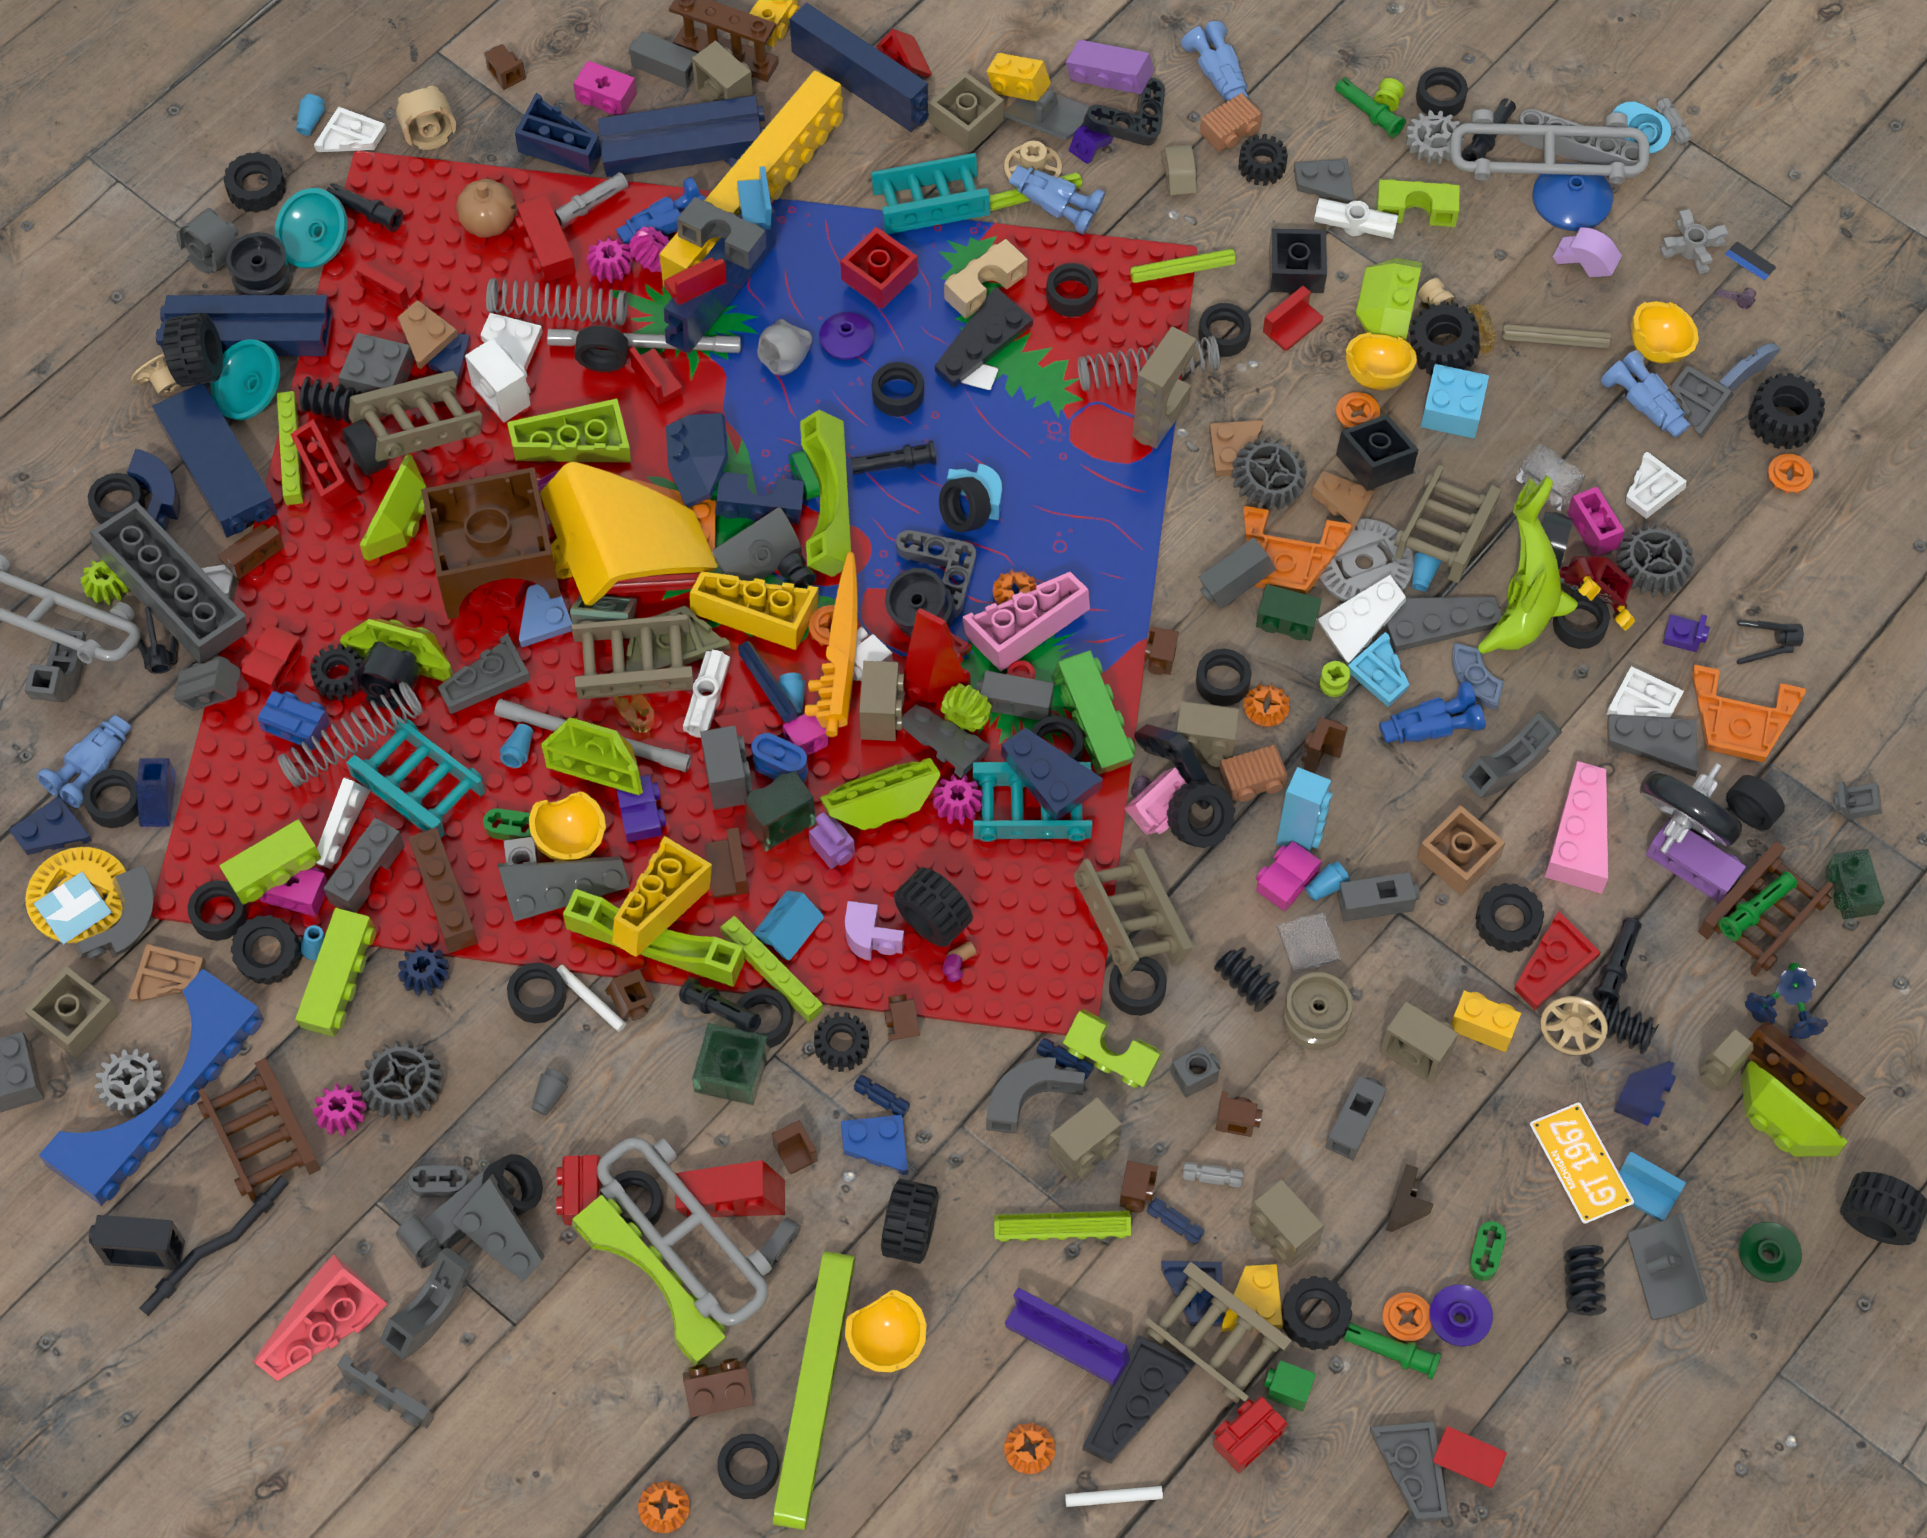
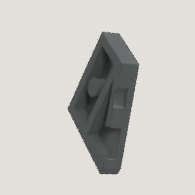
[1294,159,1355,204]

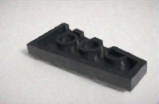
[935,286,1033,388]
[1082,1335,1196,1464]

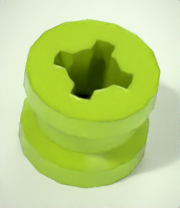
[1373,78,1405,112]
[1319,661,1350,697]

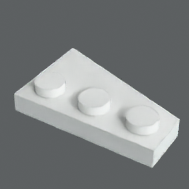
[316,778,370,869]

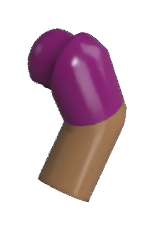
[942,941,976,982]

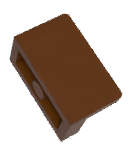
[218,524,284,580]
[705,828,749,898]

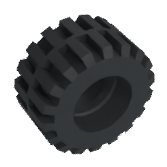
[1409,301,1480,376]
[163,313,223,387]
[1748,373,1825,450]
[893,867,973,947]
[1840,1172,1927,1246]
[881,1179,939,1264]

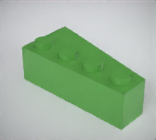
[1051,650,1136,775]

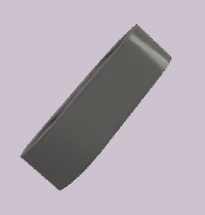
[408,1165,469,1197]
[760,1217,801,1274]

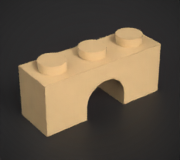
[944,239,1027,319]

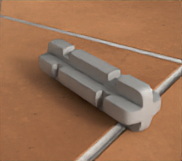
[1656,98,1691,144]
[1182,1161,1244,1188]

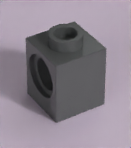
[1170,1046,1221,1098]

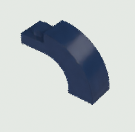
[127,449,180,531]

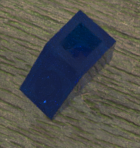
[136,758,176,827]
[1614,1061,1676,1126]

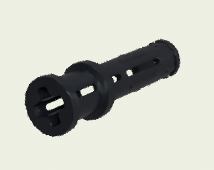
[1462,98,1516,161]
[326,183,403,232]
[850,440,937,475]
[1593,917,1642,1005]
[679,978,761,1032]

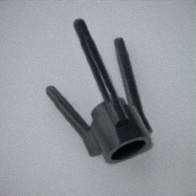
[137,606,178,674]
[1736,620,1804,664]

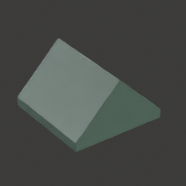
[570,594,637,639]

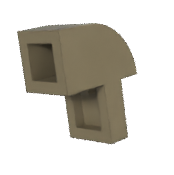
[1161,144,1197,195]

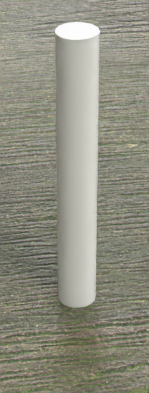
[556,965,626,1032]
[1065,1486,1163,1507]

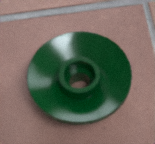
[1738,1222,1802,1283]

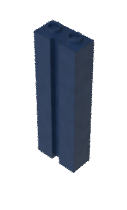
[789,2,929,132]
[598,95,766,177]
[664,208,776,354]
[156,295,333,356]
[152,384,278,538]

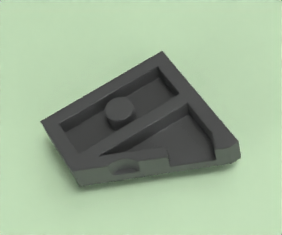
[1671,365,1734,438]

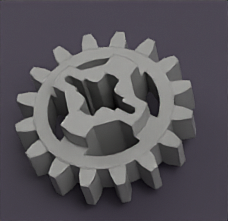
[1406,110,1464,164]
[95,1049,164,1116]

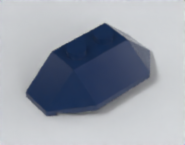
[666,410,728,508]

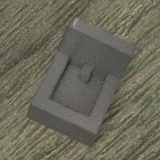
[1834,781,1882,820]

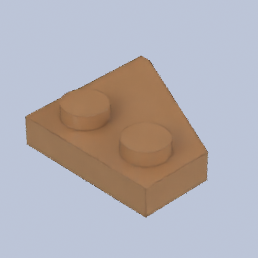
[398,300,458,369]
[1209,420,1263,476]
[1311,471,1374,531]
[128,944,206,1002]

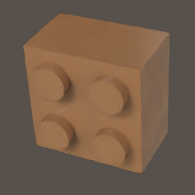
[1417,805,1505,896]

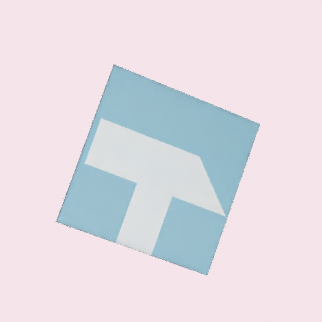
[33,872,112,945]

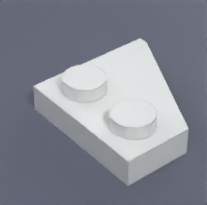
[314,107,387,152]
[480,313,543,371]
[1626,452,1687,519]
[1607,666,1684,718]

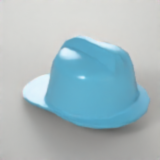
[1612,101,1671,154]

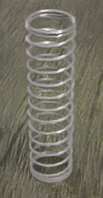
[486,278,628,326]
[1078,335,1220,391]
[278,682,423,788]

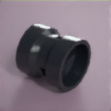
[778,553,816,589]

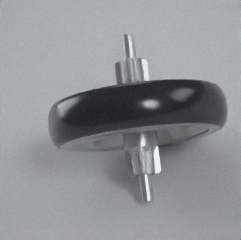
[1640,763,1742,854]

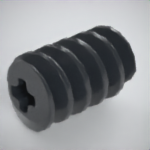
[300,376,362,424]
[1214,947,1280,1013]
[1590,996,1659,1055]
[1564,1245,1607,1316]

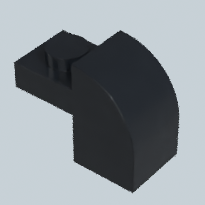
[1542,512,1573,569]

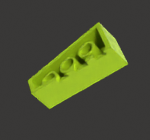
[507,399,631,462]

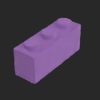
[1066,40,1154,94]
[1646,817,1746,903]

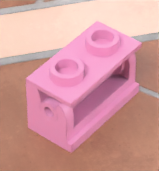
[1124,768,1187,835]

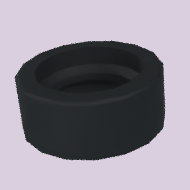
[1416,67,1468,117]
[1046,263,1098,317]
[1198,303,1251,357]
[574,326,629,372]
[871,362,924,417]
[342,420,387,476]
[87,473,145,524]
[939,477,991,532]
[1553,592,1610,649]
[1195,648,1252,706]
[1031,715,1084,762]
[83,769,143,828]
[1726,775,1785,830]
[187,880,248,941]
[1109,957,1167,1016]
[507,962,566,1024]
[735,988,792,1049]
[482,1154,543,1216]
[614,1171,664,1232]
[718,1434,779,1499]

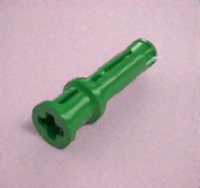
[1335,77,1406,138]
[1718,871,1798,941]
[1344,1322,1442,1380]

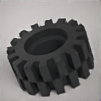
[1238,134,1288,186]
[310,644,362,701]
[814,1012,869,1072]

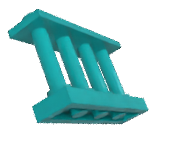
[871,153,991,234]
[346,717,485,838]
[973,762,1092,842]

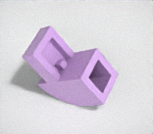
[1553,228,1622,277]
[845,901,904,961]

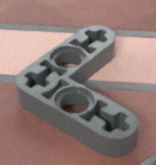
[896,530,976,618]

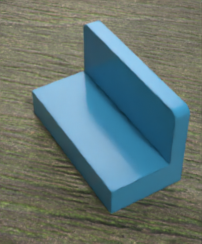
[737,166,772,230]
[752,891,823,960]
[1619,1152,1686,1222]

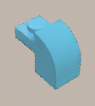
[947,464,1002,520]

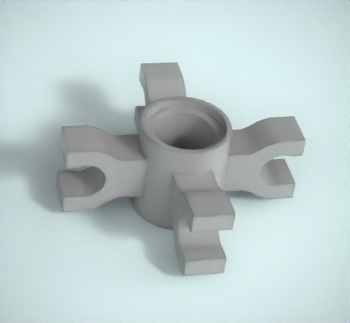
[1660,209,1728,275]

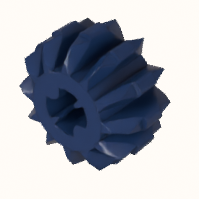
[398,944,449,997]

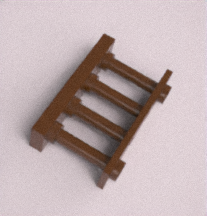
[669,0,779,82]
[1698,841,1833,977]
[197,1058,321,1203]

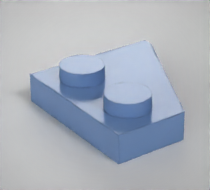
[519,584,572,648]

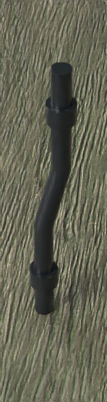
[139,1175,290,1317]

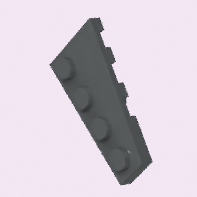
[1385,597,1502,652]
[497,856,630,922]

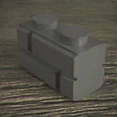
[174,657,241,711]

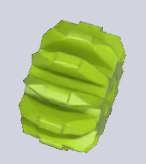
[81,559,129,606]
[940,684,992,732]

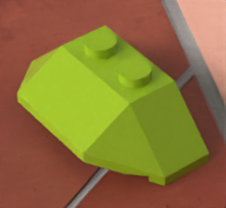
[1356,258,1422,341]
[360,454,426,561]
[340,619,453,682]
[541,718,643,796]
[820,758,940,830]
[1741,1060,1848,1157]

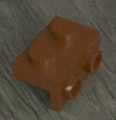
[1301,717,1348,774]
[683,1358,753,1418]

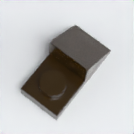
[1386,1164,1434,1232]

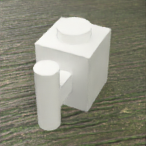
[853,627,893,682]

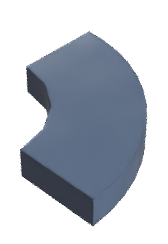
[1719,343,1781,391]
[1452,643,1504,710]

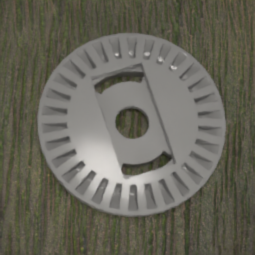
[1318,518,1414,602]

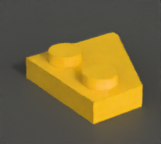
[1221,1264,1283,1332]

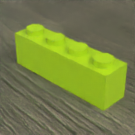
[295,908,376,1037]

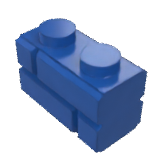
[257,691,330,750]

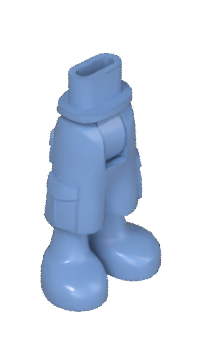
[1181,21,1249,101]
[1008,165,1106,235]
[1600,350,1691,438]
[36,715,132,808]

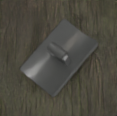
[1004,89,1090,140]
[712,508,802,581]
[1627,1214,1707,1320]

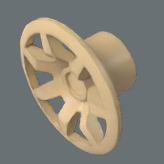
[1004,141,1062,179]
[131,353,181,396]
[1541,996,1607,1055]

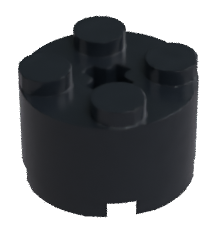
[352,642,420,709]

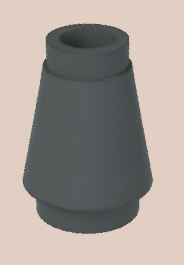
[531,1068,569,1116]

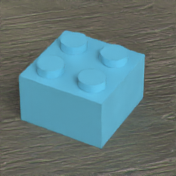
[1421,364,1489,439]

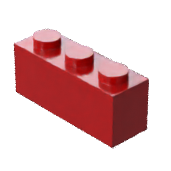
[514,195,576,283]
[290,419,360,510]

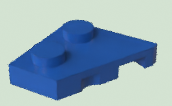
[841,1115,908,1175]

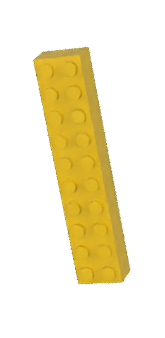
[659,70,844,286]

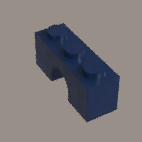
[715,472,804,524]

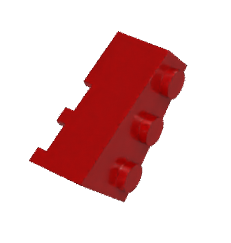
[675,1160,785,1218]

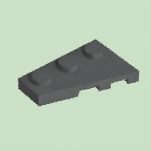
[438,633,531,714]
[902,704,990,778]
[1607,714,1698,777]
[451,1174,545,1282]
[337,1354,434,1429]
[1369,1421,1449,1523]

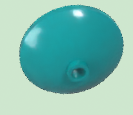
[275,188,347,269]
[210,339,280,420]

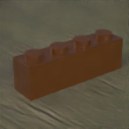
[408,827,478,953]
[1747,1021,1866,1130]

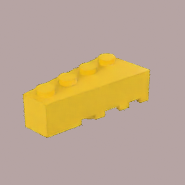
[690,571,819,650]
[612,836,712,957]

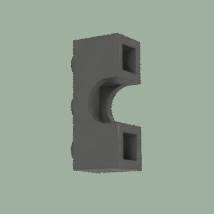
[677,197,766,270]
[324,818,404,913]

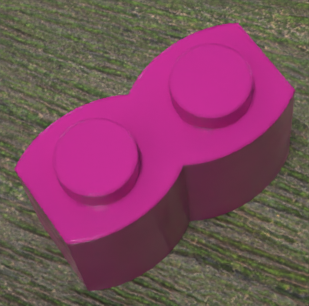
[1256,841,1322,912]

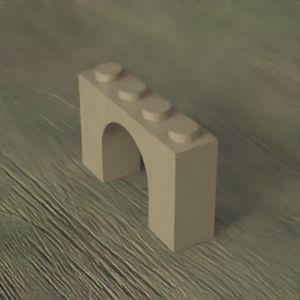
[1132,326,1197,449]

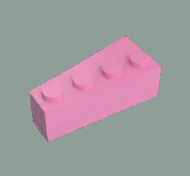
[963,572,1090,671]
[1545,761,1608,894]

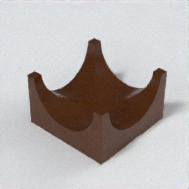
[421,467,561,619]

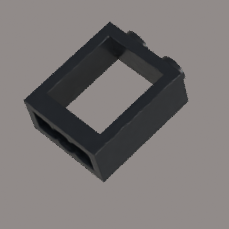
[89,1215,185,1270]

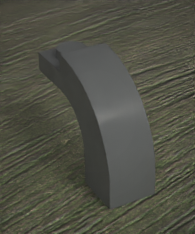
[25,628,86,703]
[1462,711,1562,798]
[75,865,153,960]
[986,1057,1085,1134]
[379,1247,472,1360]

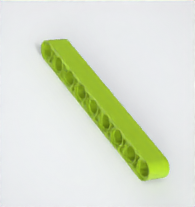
[773,1251,855,1530]

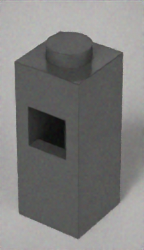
[629,31,698,88]
[1198,537,1276,609]
[976,671,1054,720]
[1337,872,1420,922]
[1325,1075,1387,1161]

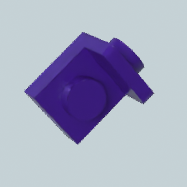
[1069,125,1113,164]
[1663,614,1710,652]

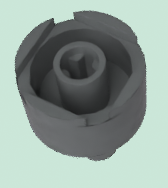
[176,208,239,274]

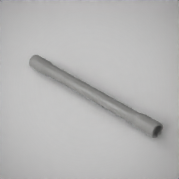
[547,329,741,353]
[494,699,692,772]

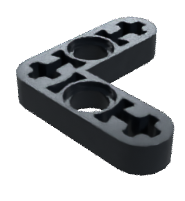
[1084,78,1165,146]
[1134,724,1211,809]

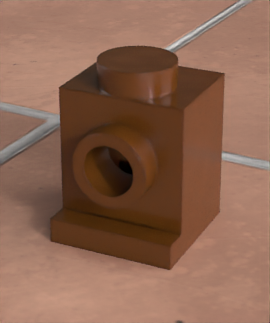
[484,44,526,90]
[1144,626,1179,675]
[605,969,655,1021]
[884,994,920,1041]
[1215,1091,1263,1137]
[1119,1161,1158,1213]

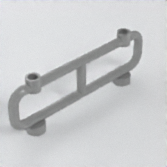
[1450,109,1649,184]
[0,554,141,664]
[597,1137,772,1326]

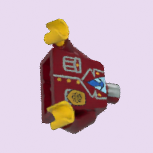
[1559,556,1635,631]

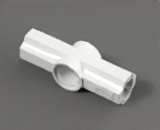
[1314,198,1398,239]
[683,650,730,738]

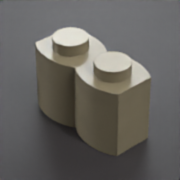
[1699,1029,1754,1091]

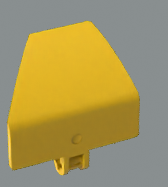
[540,461,718,606]

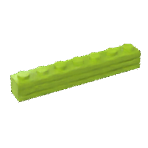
[277,391,304,505]
[720,916,823,1023]
[994,1211,1131,1242]

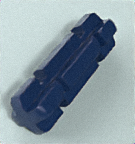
[1037,1038,1094,1079]
[854,1075,910,1118]
[1147,1198,1205,1245]

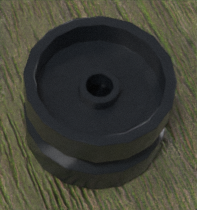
[226,232,293,295]
[885,568,956,638]

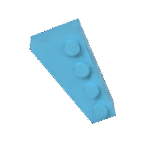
[1276,767,1333,853]

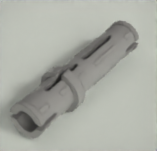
[553,172,628,226]

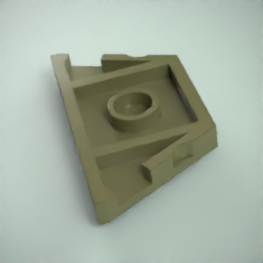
[625,606,730,672]

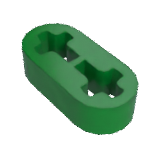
[788,450,820,500]
[483,808,531,840]
[1469,1221,1506,1281]

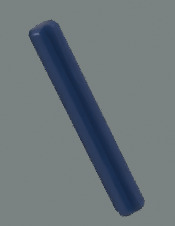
[737,641,798,723]

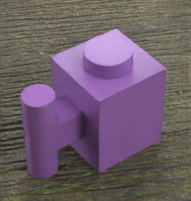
[809,812,855,869]

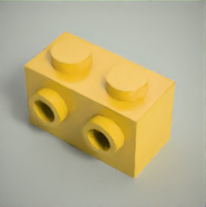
[749,0,800,47]
[986,53,1051,102]
[1451,990,1521,1052]

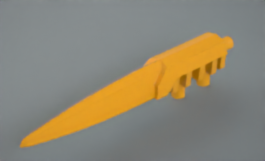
[805,552,858,737]

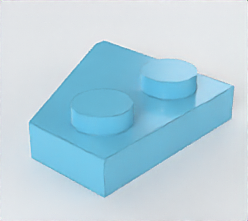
[1347,632,1409,708]

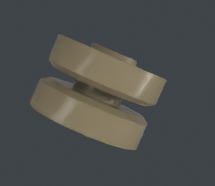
[1283,972,1353,1050]

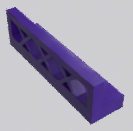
[1005,1287,1130,1386]

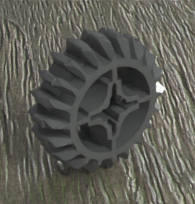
[1231,436,1307,511]
[1616,523,1695,597]
[359,1040,443,1122]

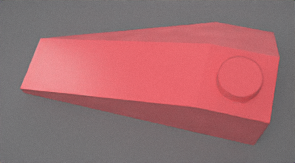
[254,1254,387,1381]

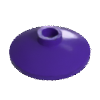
[819,312,874,360]
[1429,1285,1493,1347]

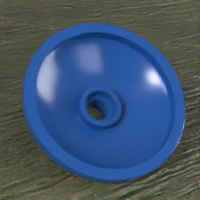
[1532,163,1613,231]

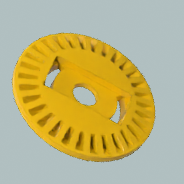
[25,847,126,943]

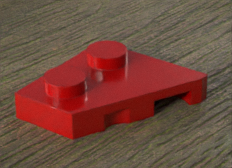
[714,705,786,762]

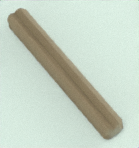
[1502,324,1612,348]

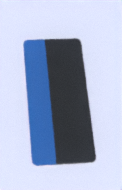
[1725,242,1776,280]

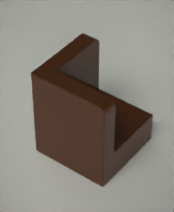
[772,1120,817,1174]

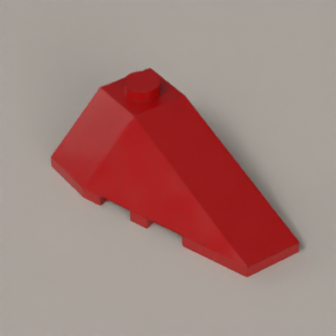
[904,608,971,704]

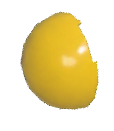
[1630,301,1699,364]
[1346,332,1417,391]
[529,792,606,861]
[845,1290,927,1372]

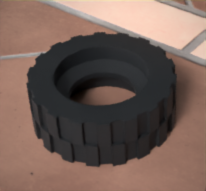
[223,152,286,213]
[1167,781,1235,848]
[1475,883,1544,953]
[231,915,302,985]
[1281,1276,1352,1351]

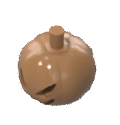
[456,179,517,238]

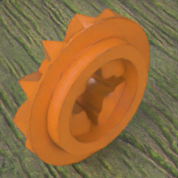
[1336,392,1380,428]
[1767,454,1813,495]
[993,569,1037,605]
[809,605,835,646]
[1244,683,1290,727]
[1382,1293,1432,1343]
[1004,1422,1055,1474]
[638,1480,690,1533]

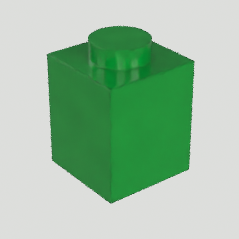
[1264,1360,1316,1412]

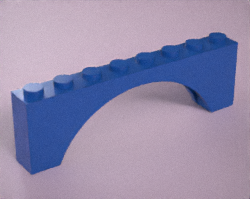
[39,969,263,1206]

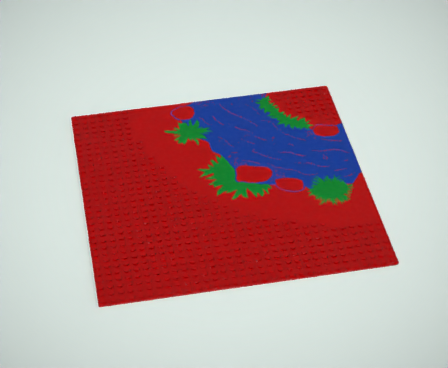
[151,151,1197,1036]

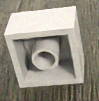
[465,338,531,423]

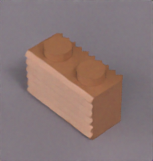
[1200,93,1262,152]
[1219,745,1288,802]

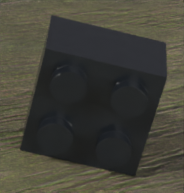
[1269,228,1327,293]
[1336,414,1419,491]

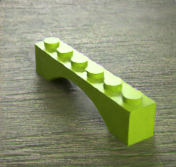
[800,410,851,577]
[563,889,745,987]
[572,1194,726,1366]

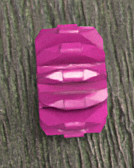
[628,226,669,273]
[586,236,633,283]
[933,774,983,825]
[313,1083,367,1137]

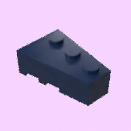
[514,93,602,175]
[1001,728,1103,820]

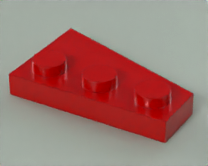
[1514,911,1601,1010]

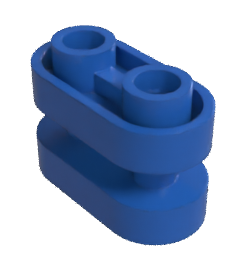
[751,733,808,787]

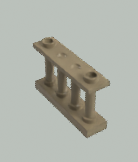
[349,370,482,462]
[1394,465,1502,583]
[571,613,694,700]
[1073,848,1194,976]
[1144,1261,1293,1403]

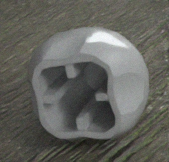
[757,319,812,376]

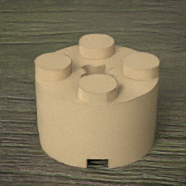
[396,86,456,150]

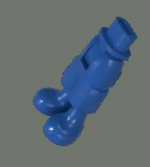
[616,177,705,244]
[1379,681,1486,744]

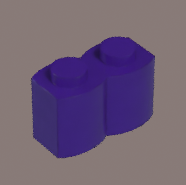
[617,774,666,843]

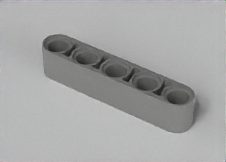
[1516,109,1638,178]

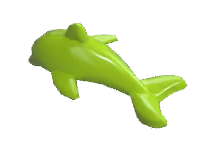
[1478,475,1578,654]

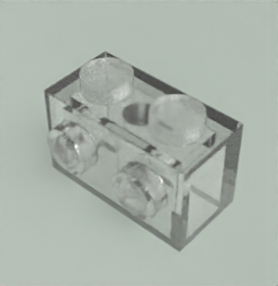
[1516,444,1585,511]

